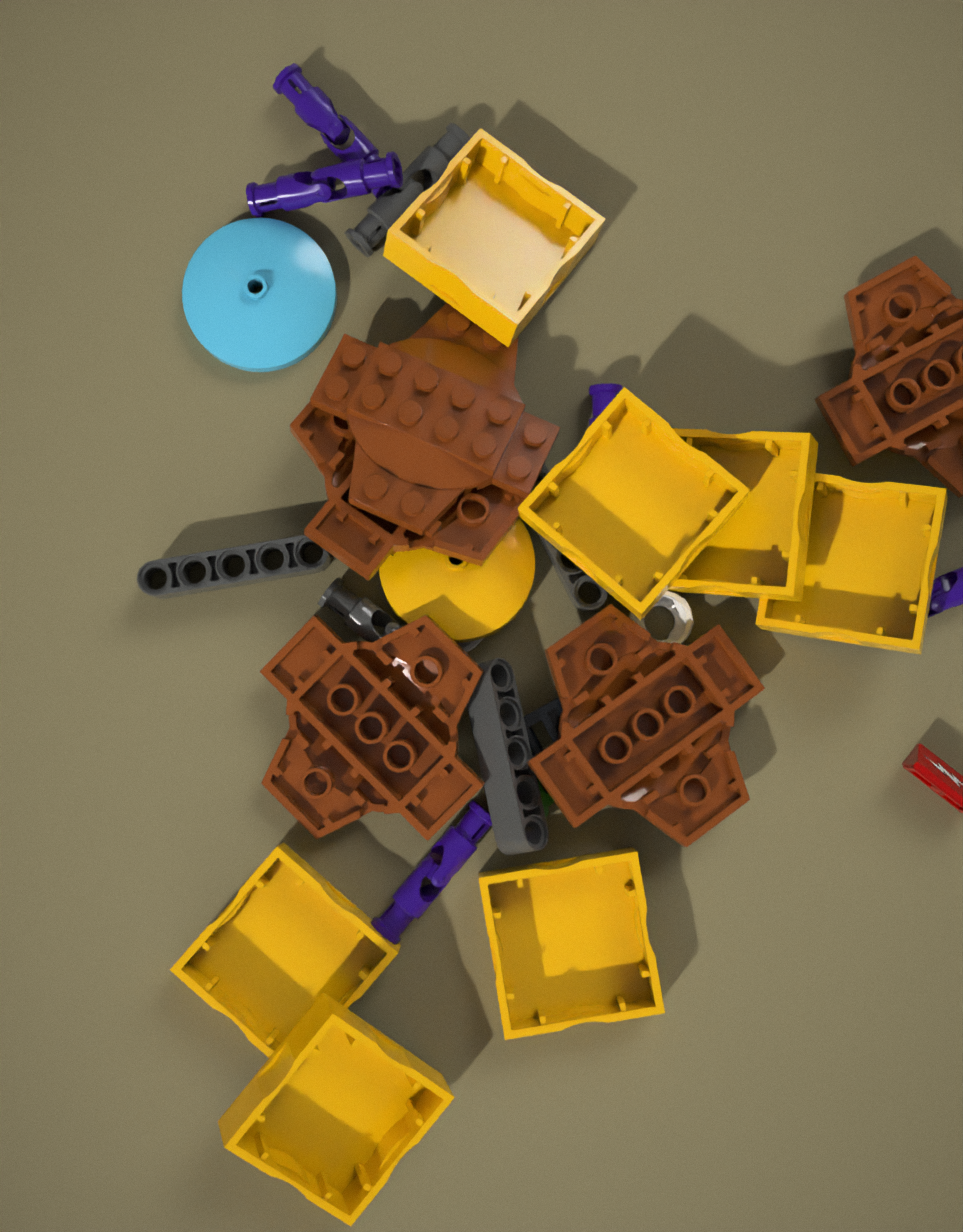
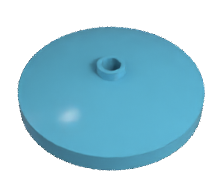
[182,218,337,372]

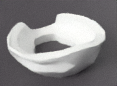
[629,591,694,644]

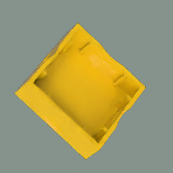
[383,128,605,348]
[517,387,750,620]
[667,428,818,602]
[755,473,948,655]
[170,842,401,1058]
[478,847,665,1040]
[218,992,455,1226]

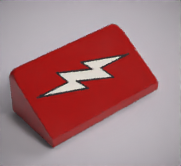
[902,743,963,813]

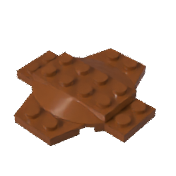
[814,255,963,498]
[310,303,560,536]
[290,402,525,581]
[527,604,765,847]
[259,615,485,841]

